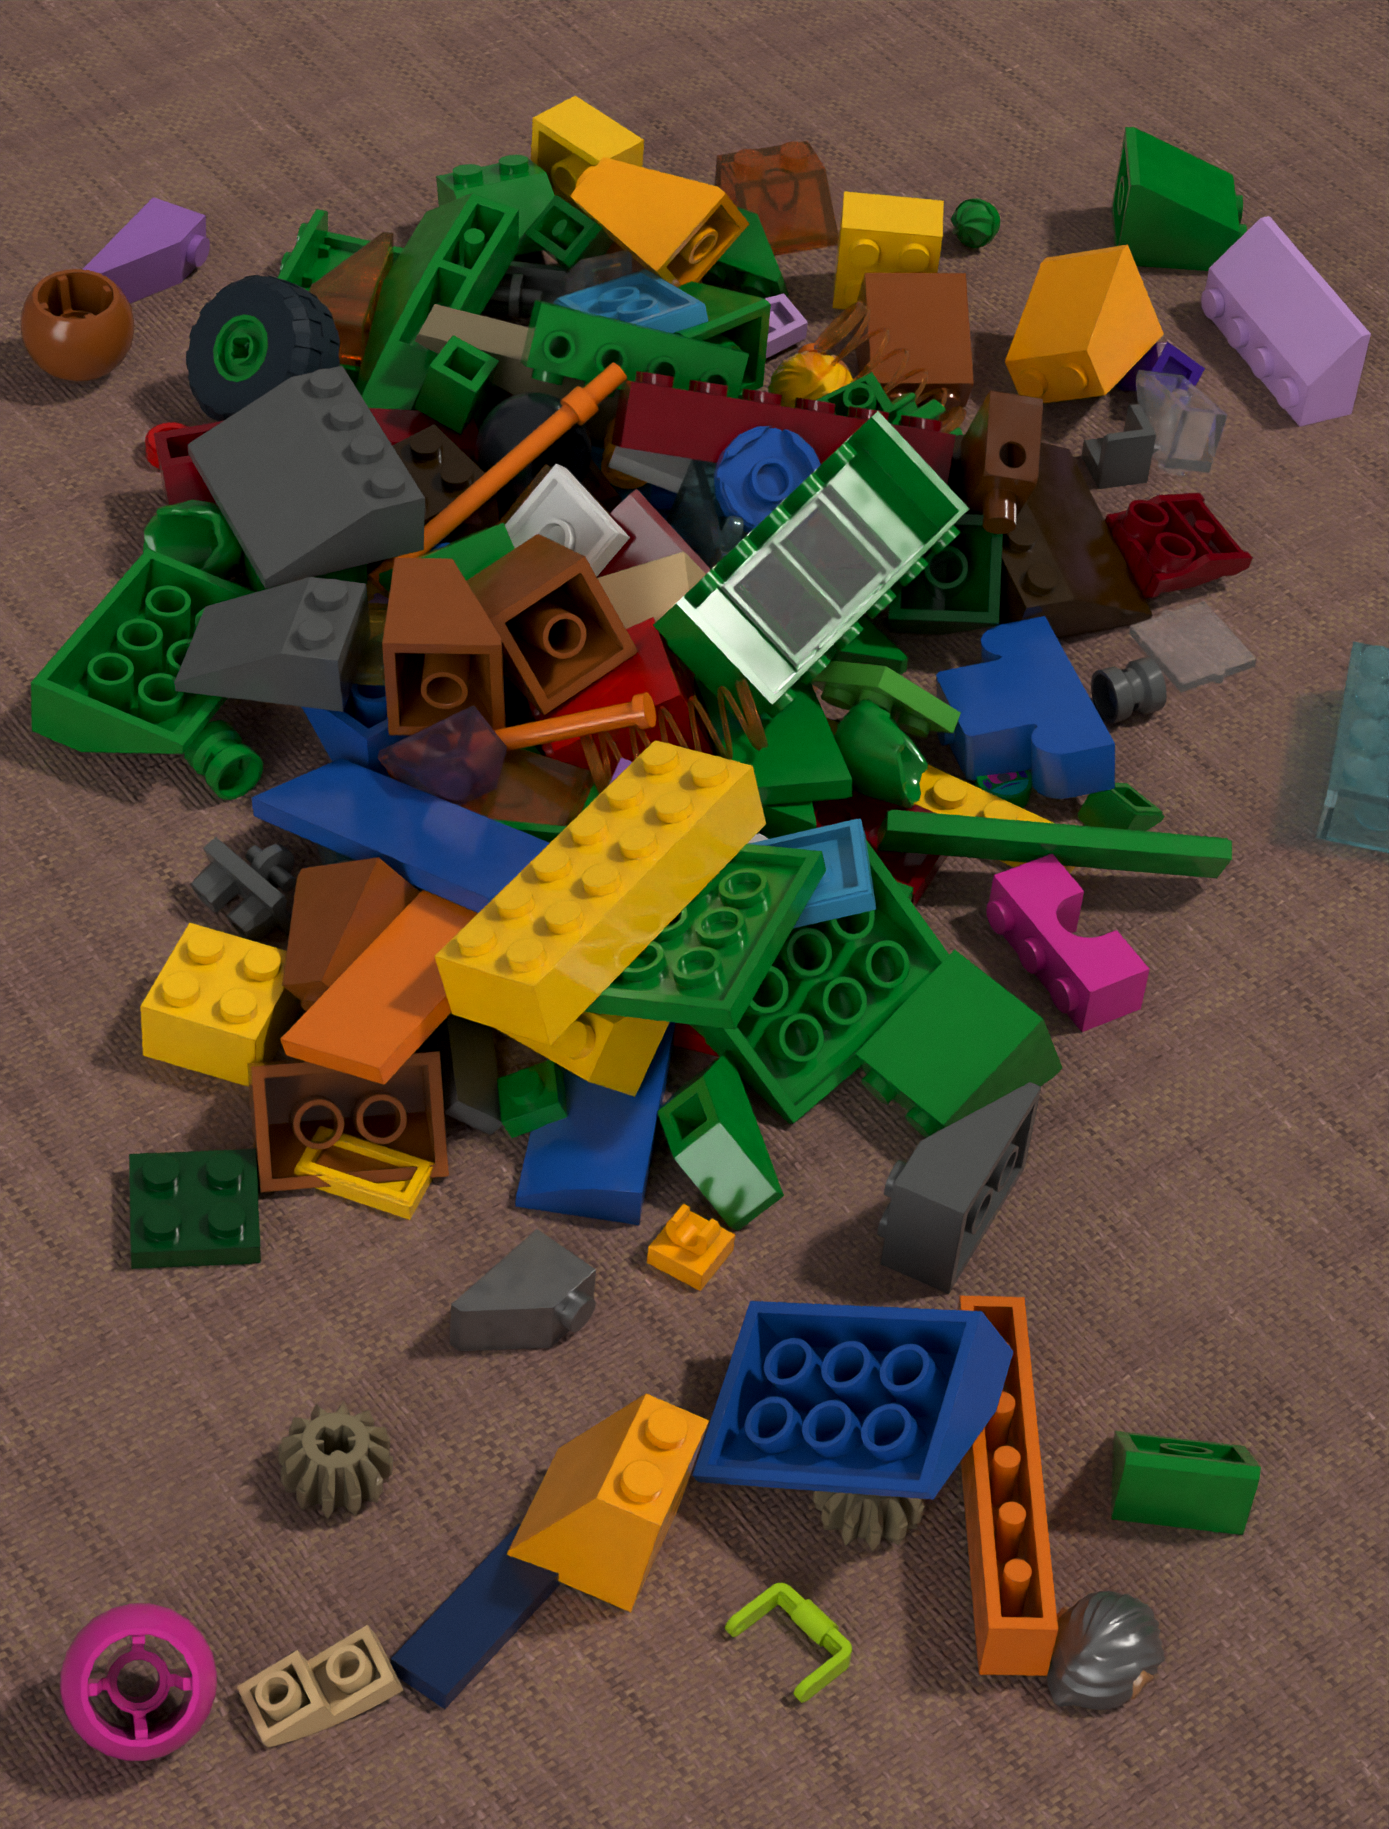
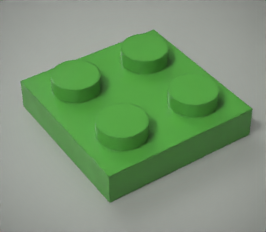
[809,661,961,737]

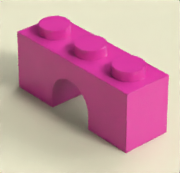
[986,854,1150,1032]

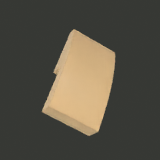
[237,1625,404,1748]

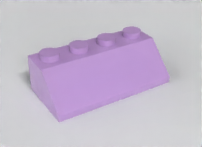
[1201,216,1371,427]

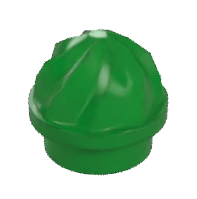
[951,198,1000,248]

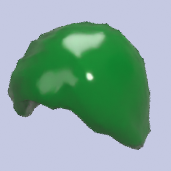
[143,500,243,581]
[834,699,928,808]

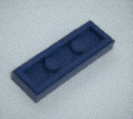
[391,1523,561,1709]

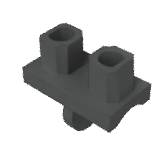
[483,261,567,318]
[190,837,297,942]

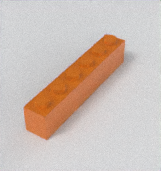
[957,1295,1058,1676]

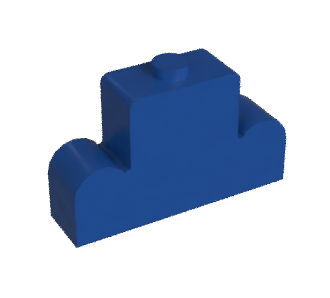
[936,616,1115,799]

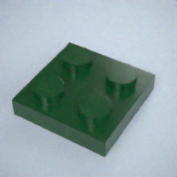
[129,1149,261,1269]

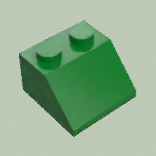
[436,155,555,256]

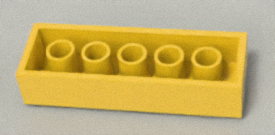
[435,740,766,1046]

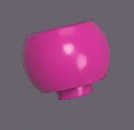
[60,1603,217,1761]

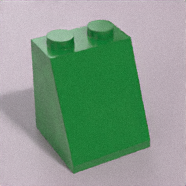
[1111,127,1247,271]
[673,281,771,394]
[855,949,1062,1138]

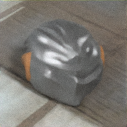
[1047,1591,1165,1710]

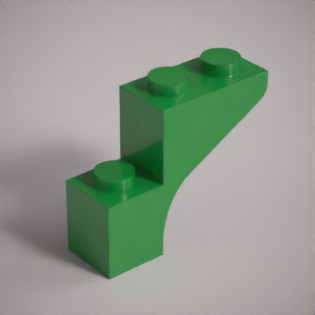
[415,335,507,434]

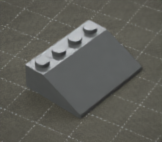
[188,366,425,589]

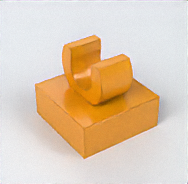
[647,1203,735,1291]

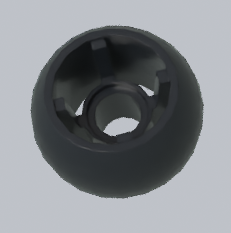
[475,392,592,508]

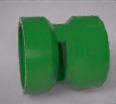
[184,720,263,800]

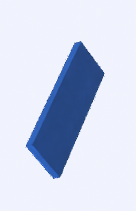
[251,758,549,913]

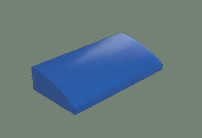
[515,1022,676,1225]

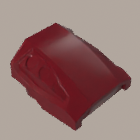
[1105,493,1253,598]

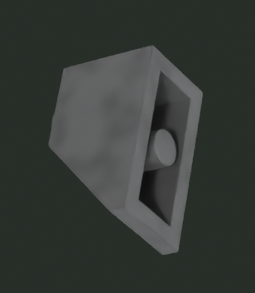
[450,1229,596,1351]

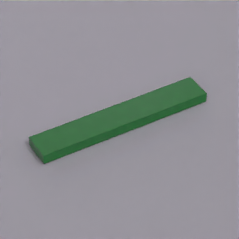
[877,810,1232,878]

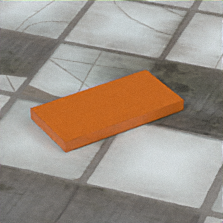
[280,890,478,1085]

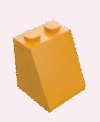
[570,157,749,287]
[1005,244,1164,403]
[507,1393,709,1613]

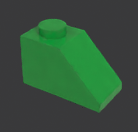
[524,195,613,283]

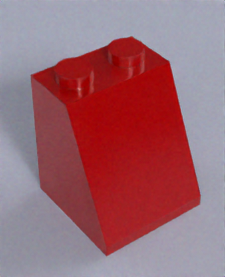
[528,617,716,786]

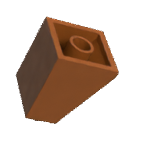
[851,273,974,411]
[467,534,639,715]
[382,558,506,736]
[282,857,420,1011]

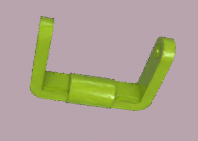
[725,1583,852,1703]

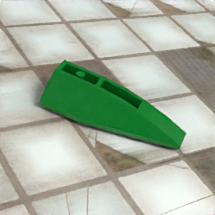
[356,193,519,410]

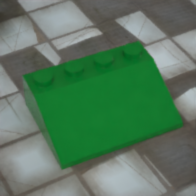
[31,548,255,754]
[689,840,949,1124]

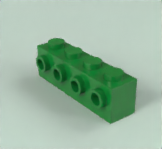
[520,300,749,399]

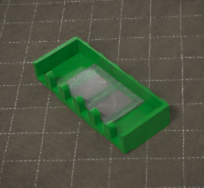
[653,411,969,727]

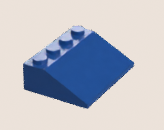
[692,1301,1014,1500]

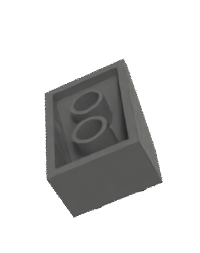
[174,577,371,712]
[877,1082,1041,1294]

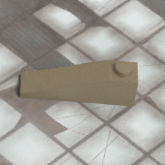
[415,304,620,442]

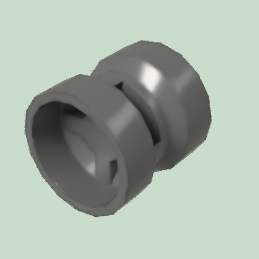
[1091,657,1167,723]

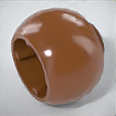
[20,269,135,381]

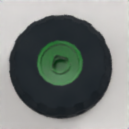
[186,275,340,422]

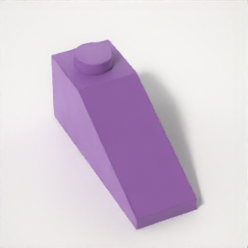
[82,197,210,303]

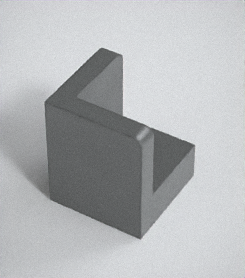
[1081,404,1157,489]

